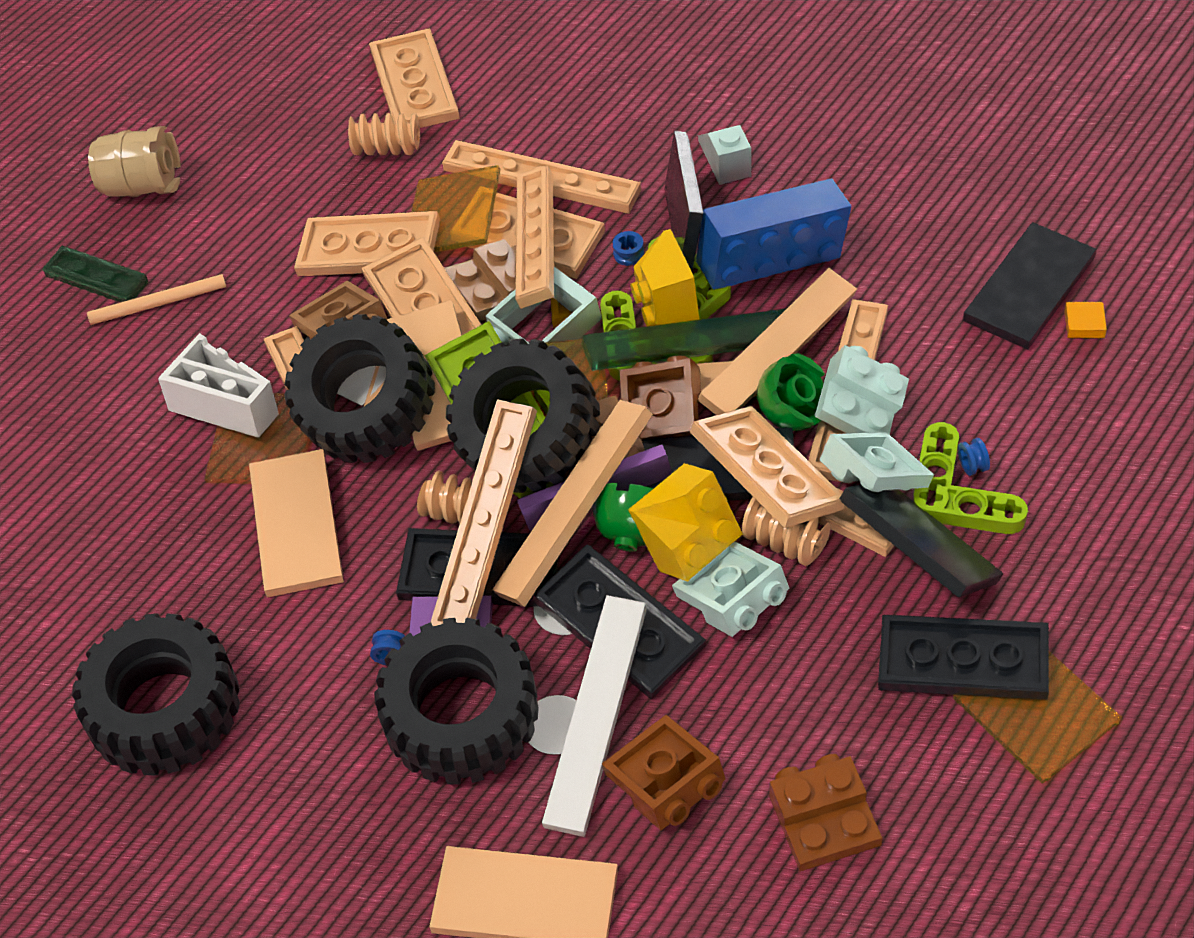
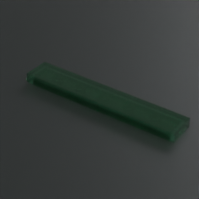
[581,308,787,371]

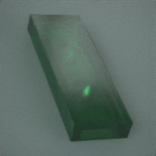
[42,245,148,303]

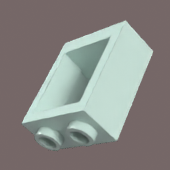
[486,267,602,353]

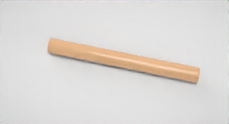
[87,274,226,325]

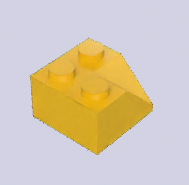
[630,229,700,340]
[628,463,743,582]

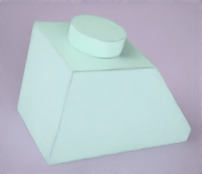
[698,125,751,185]

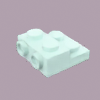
[815,345,909,434]
[820,432,934,492]
[672,541,790,637]

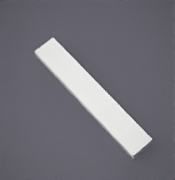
[542,595,647,837]

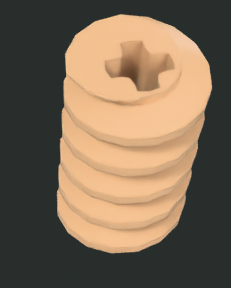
[348,113,420,155]
[417,471,472,524]
[742,497,831,566]

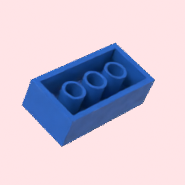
[696,178,851,290]

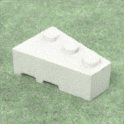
[158,333,279,438]

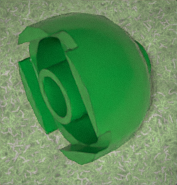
[757,353,825,431]
[593,483,653,552]

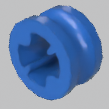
[613,231,644,266]
[958,438,990,476]
[370,630,405,665]

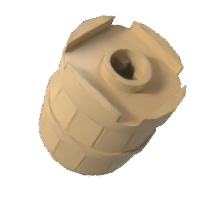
[88,126,181,197]

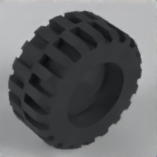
[284,314,435,463]
[446,338,600,493]
[72,613,240,775]
[374,617,539,785]

